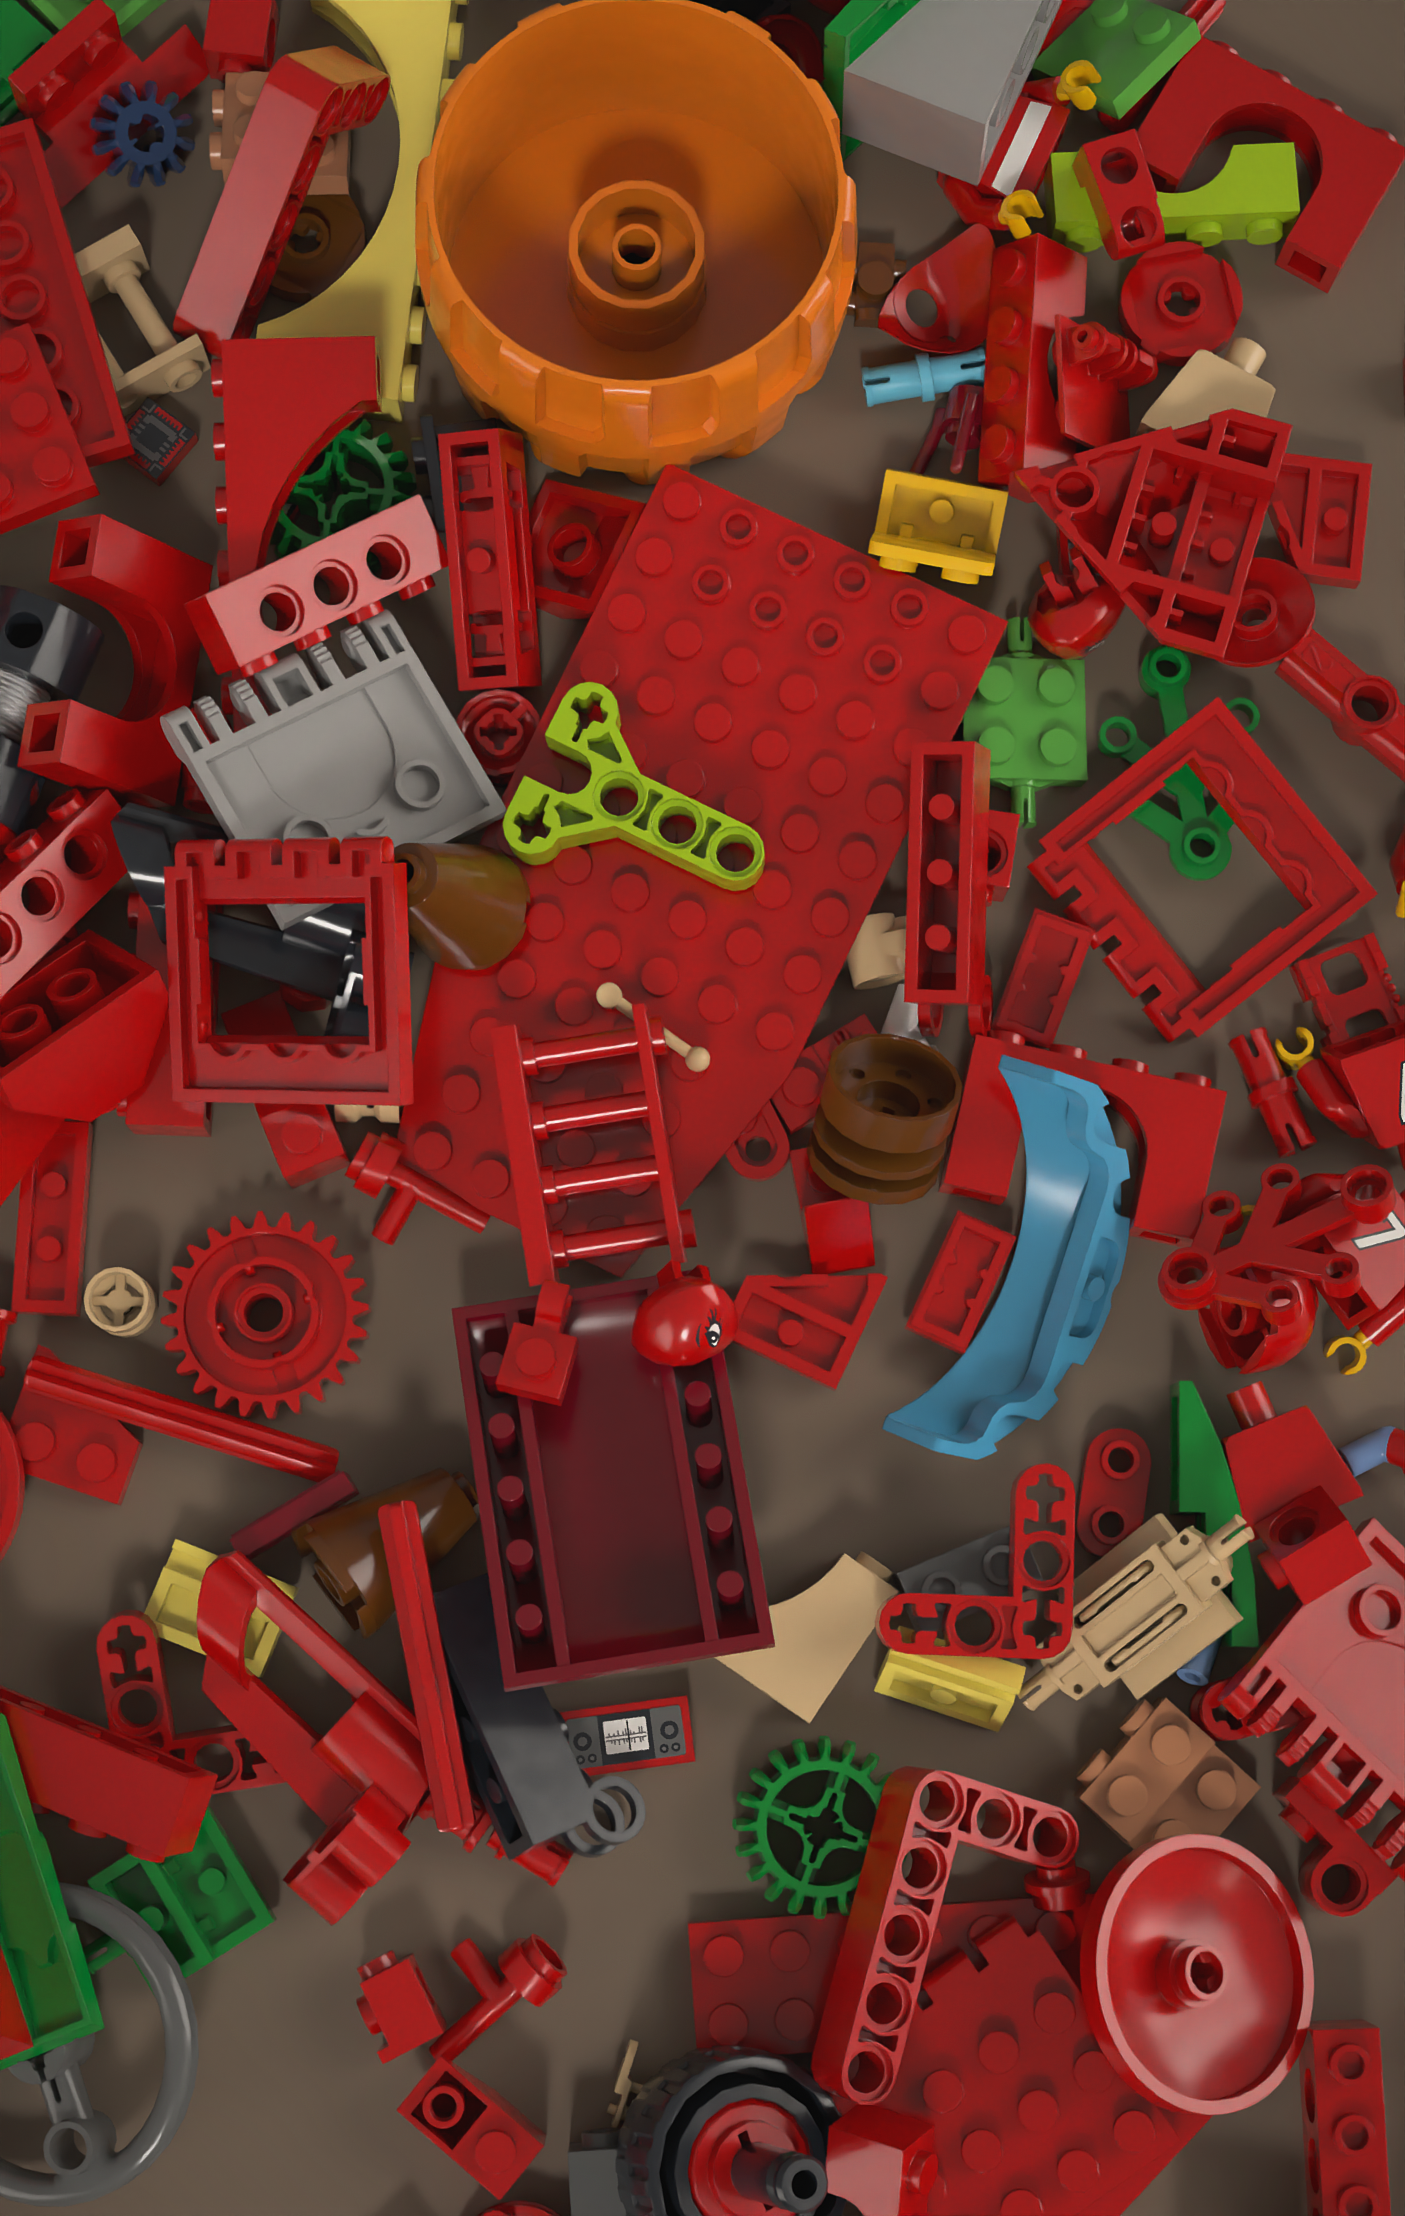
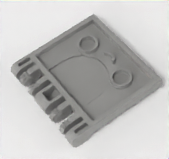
[160,609,507,930]

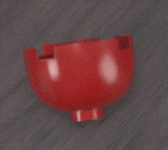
[1198,1244,1319,1374]

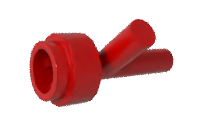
[344,1131,491,1246]
[429,1933,567,2061]

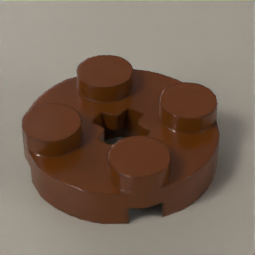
[269,194,367,303]

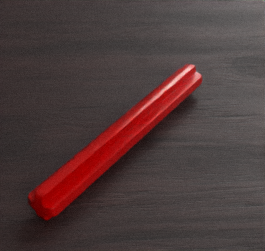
[24,1355,339,1482]
[377,1500,476,1832]

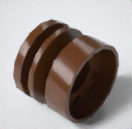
[806,1034,963,1205]

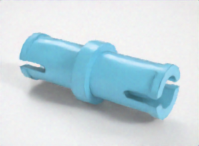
[861,347,986,407]

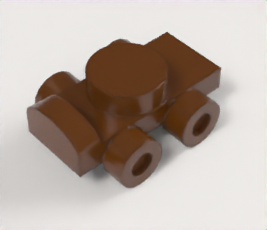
[846,241,907,328]

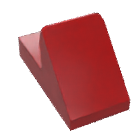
[789,1147,876,1275]

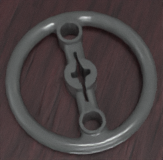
[0,1882,199,2207]

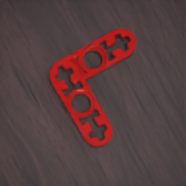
[875,1463,1075,1659]
[96,1609,286,1795]

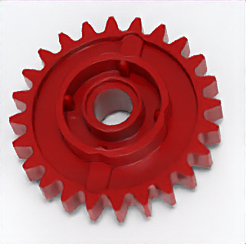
[160,1211,371,1420]

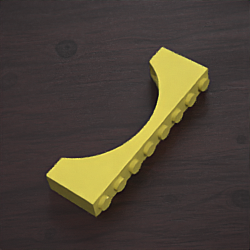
[256,0,469,423]

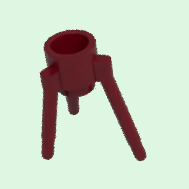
[909,385,985,486]

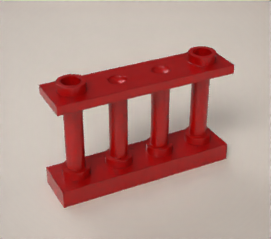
[489,1003,697,1287]

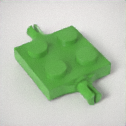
[959,617,1087,829]

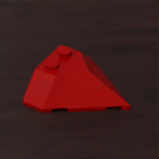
[1014,408,1293,661]

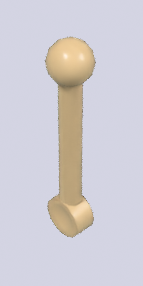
[596,983,710,1072]

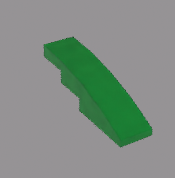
[1170,1381,1259,1647]

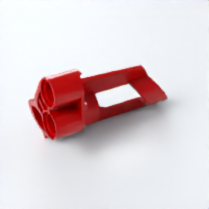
[196,1550,430,1926]

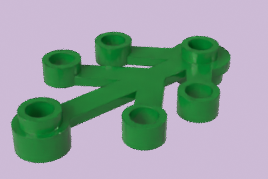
[1097,645,1260,881]

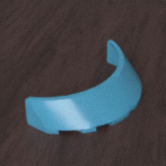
[882,1055,1130,1460]

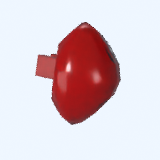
[1027,547,1126,660]
[631,1260,739,1367]

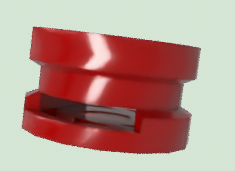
[456,689,540,787]

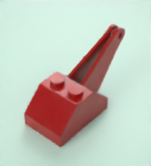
[0,929,169,1207]

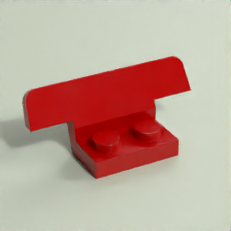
[8,0,209,209]

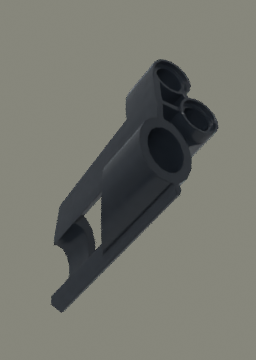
[111,802,414,1036]

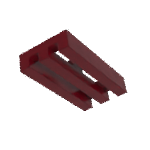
[229,1470,360,1560]

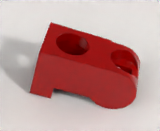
[1072,128,1165,261]

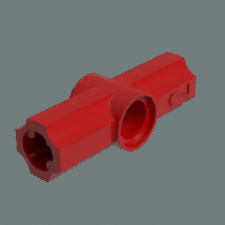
[1274,629,1405,782]

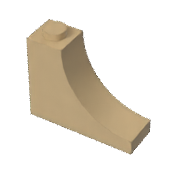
[714,1551,899,1724]

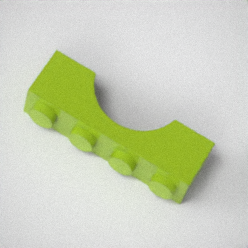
[1044,142,1300,253]

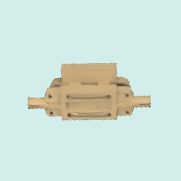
[1017,1513,1255,1711]

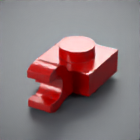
[495,1279,579,1406]

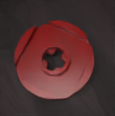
[1118,241,1243,366]

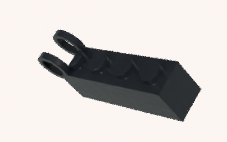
[434,1573,646,1861]

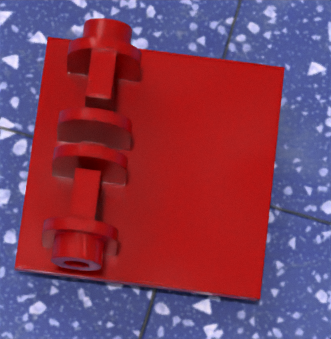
[1052,313,1159,449]

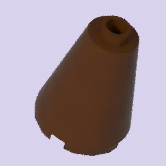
[394,843,530,971]
[291,1467,478,1639]

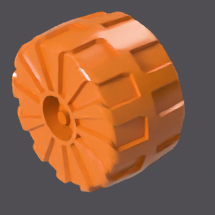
[415,0,857,485]

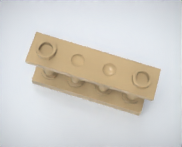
[75,224,211,417]

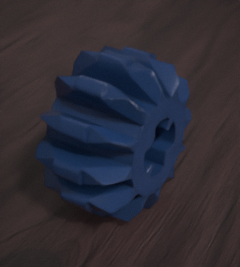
[89,80,195,188]

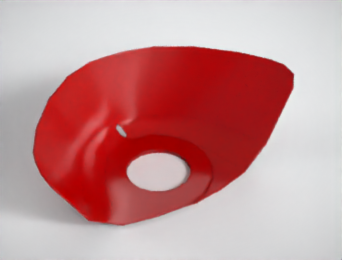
[877,224,996,354]

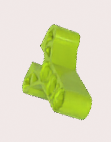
[503,682,765,891]

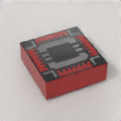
[122,397,199,487]

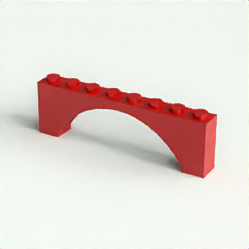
[211,336,382,733]

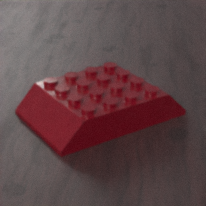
[451,1267,775,1692]

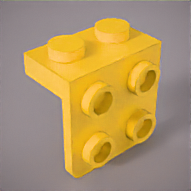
[868,468,1009,584]

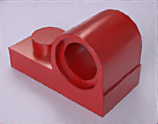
[1272,1776,1398,1917]

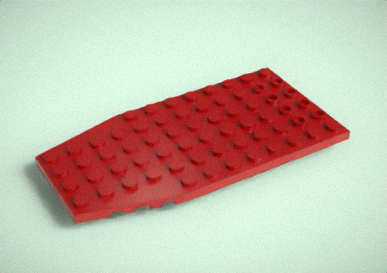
[397,464,1008,1279]

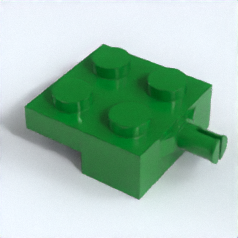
[82,1805,277,1995]

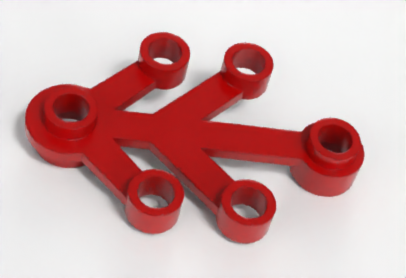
[1158,1163,1396,1326]

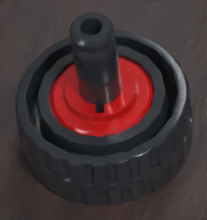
[615,2045,847,2216]

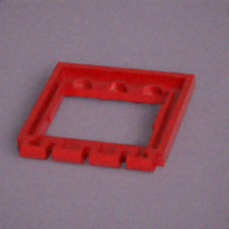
[1027,697,1378,1043]
[164,836,414,1106]

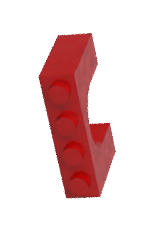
[1137,36,1405,294]
[17,514,213,808]
[938,1030,1227,1248]

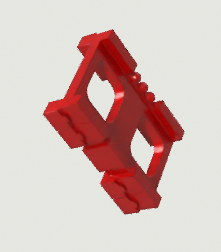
[1289,932,1405,1047]

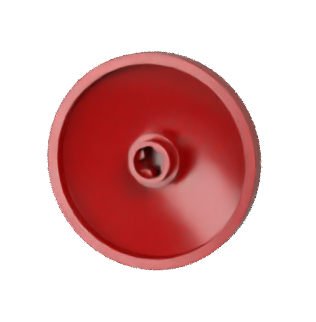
[1080,1834,1314,2115]

